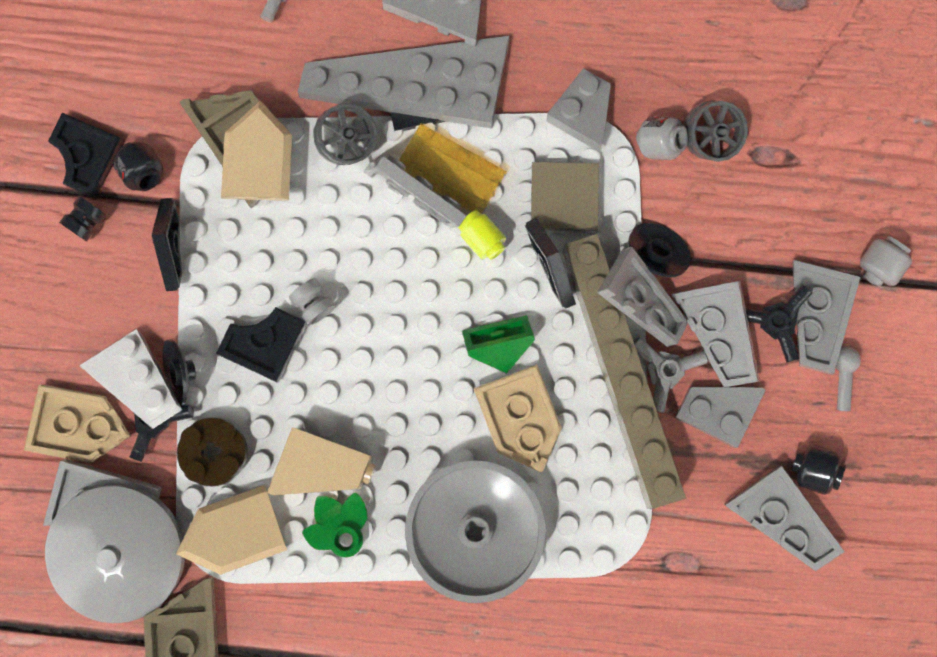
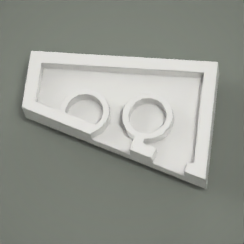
[79,329,182,428]

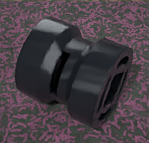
[59,196,107,242]

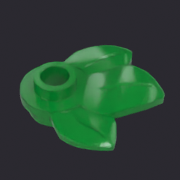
[302,493,368,558]

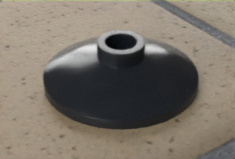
[628,223,691,277]
[163,339,196,407]

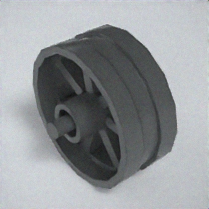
[683,100,748,162]
[313,103,377,165]

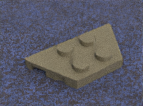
[179,90,259,208]
[144,577,218,657]

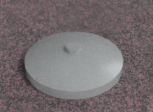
[405,460,546,603]
[45,484,185,623]

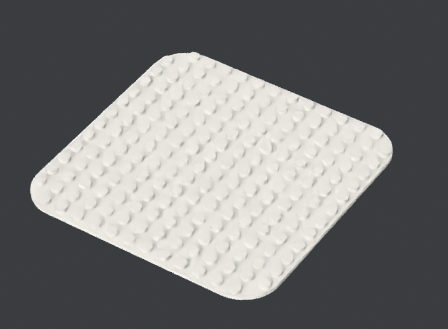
[176,113,652,584]

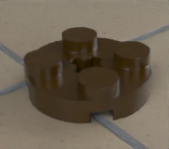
[177,418,248,487]

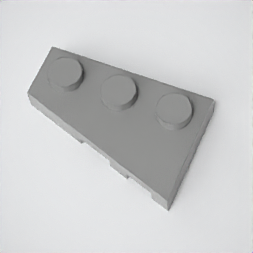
[382,0,482,47]
[364,156,466,228]
[597,247,688,347]
[792,260,860,375]
[672,281,760,387]
[43,459,162,526]
[724,465,844,571]

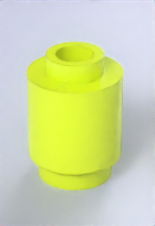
[457,210,507,260]

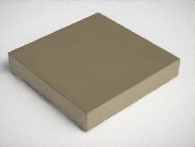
[531,162,599,231]

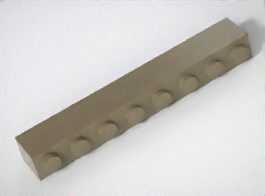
[562,234,686,509]

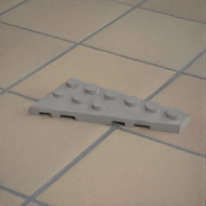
[298,36,509,128]

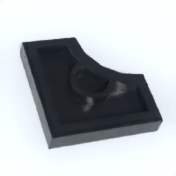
[48,113,124,199]
[151,198,182,291]
[525,218,576,309]
[216,307,307,383]

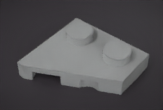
[546,69,611,152]
[674,387,766,448]

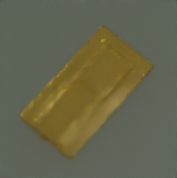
[399,124,507,214]

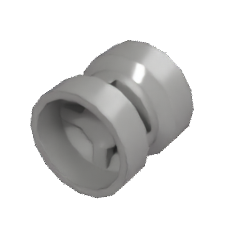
[289,278,336,326]

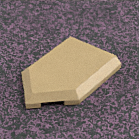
[221,101,293,201]
[474,365,562,473]
[24,384,131,463]
[176,485,287,575]

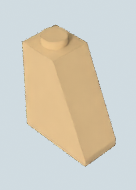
[267,427,376,495]

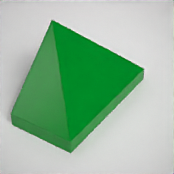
[462,315,535,374]

